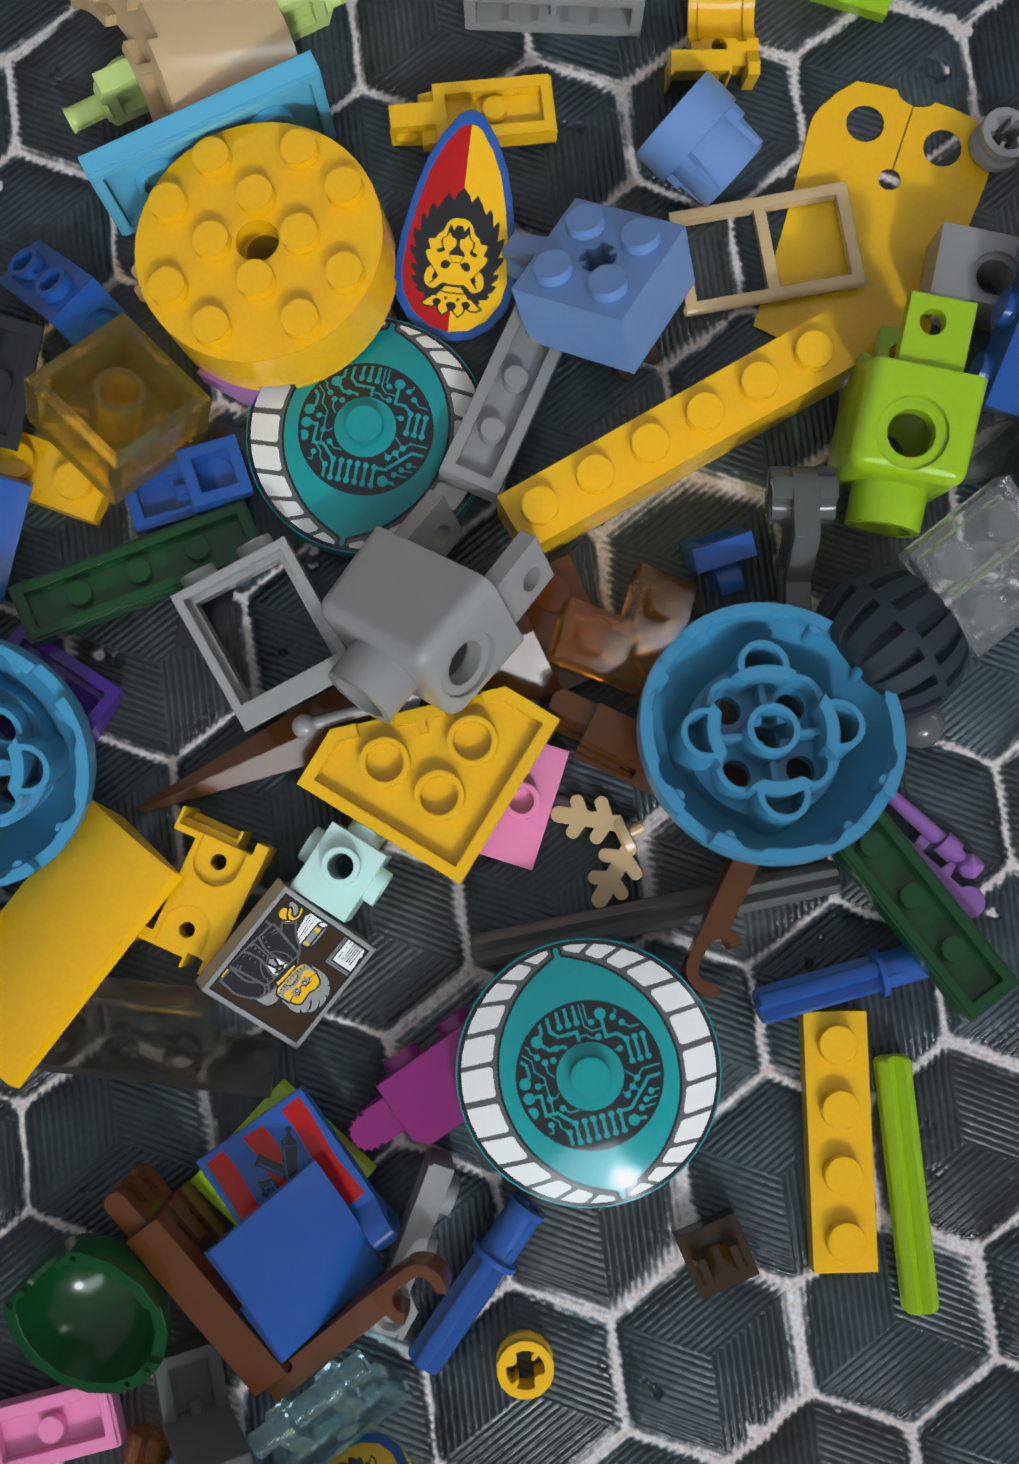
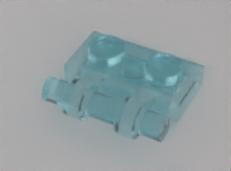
[247,1350,414,1464]

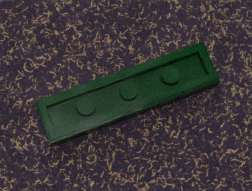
[7,499,259,649]
[834,810,1019,1022]

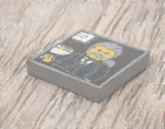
[195,878,376,1049]

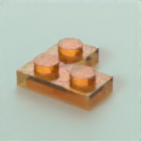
[546,563,698,697]

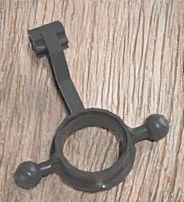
[719,466,945,779]

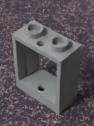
[170,533,347,732]

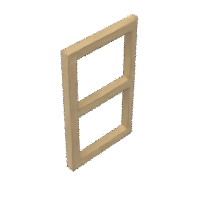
[668,181,867,317]

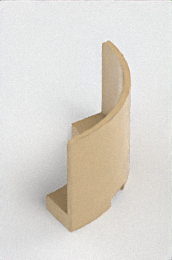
[70,0,298,122]

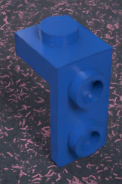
[0,240,139,370]

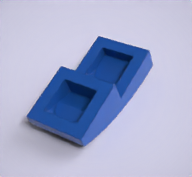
[118,434,254,538]

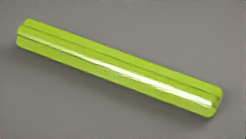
[873,1053,940,1315]

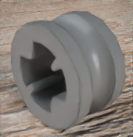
[969,107,1019,173]

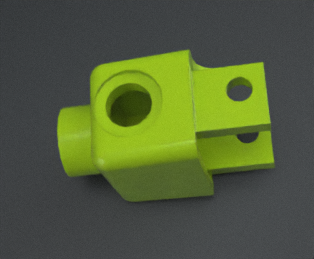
[827,290,988,538]

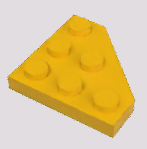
[297,686,560,884]

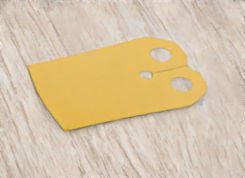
[753,81,989,362]

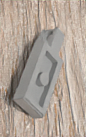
[369,1146,461,1341]

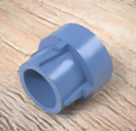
[635,70,763,207]

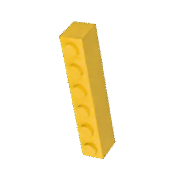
[496,311,856,556]

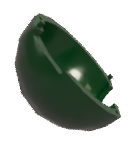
[3,1233,173,1394]

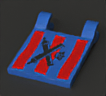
[196,1085,402,1250]

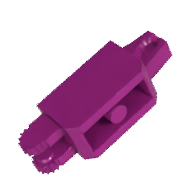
[349,1004,470,1152]

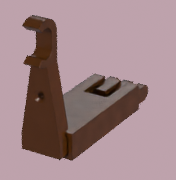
[547,689,759,998]
[104,1163,452,1402]

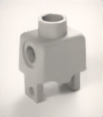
[321,489,554,723]

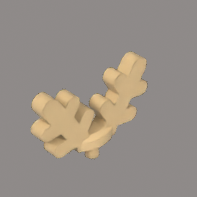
[550,794,646,908]

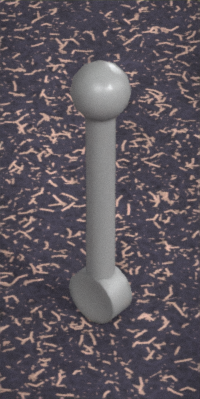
[291,694,421,739]

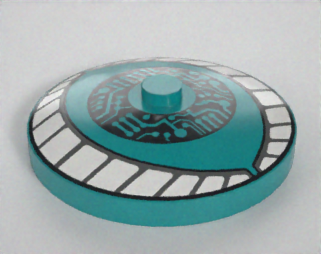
[246,318,478,558]
[456,936,722,1209]

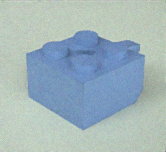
[501,198,695,374]

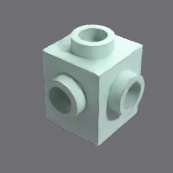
[290,819,393,922]

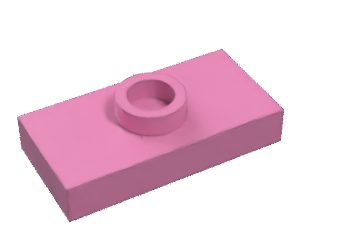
[480,744,570,870]

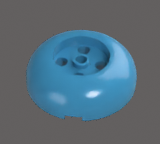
[636,602,906,866]
[0,639,97,887]

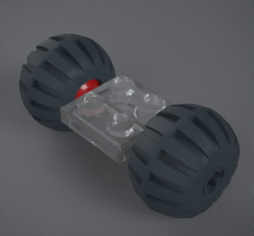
[815,440,1019,720]

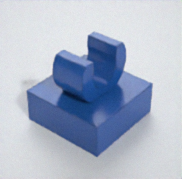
[678,525,758,596]

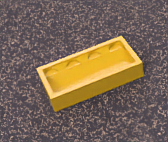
[0,799,183,1089]

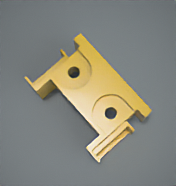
[664,0,761,94]
[134,805,277,975]

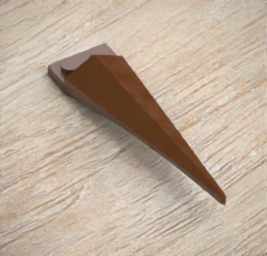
[137,554,620,813]

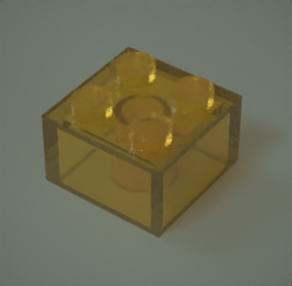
[24,312,212,506]

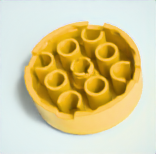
[134,122,397,391]

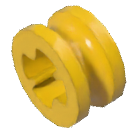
[496,1330,554,1400]

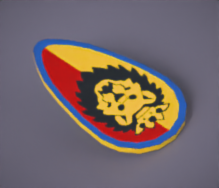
[395,110,515,341]

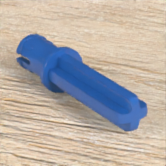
[752,945,929,1024]
[408,1192,546,1375]

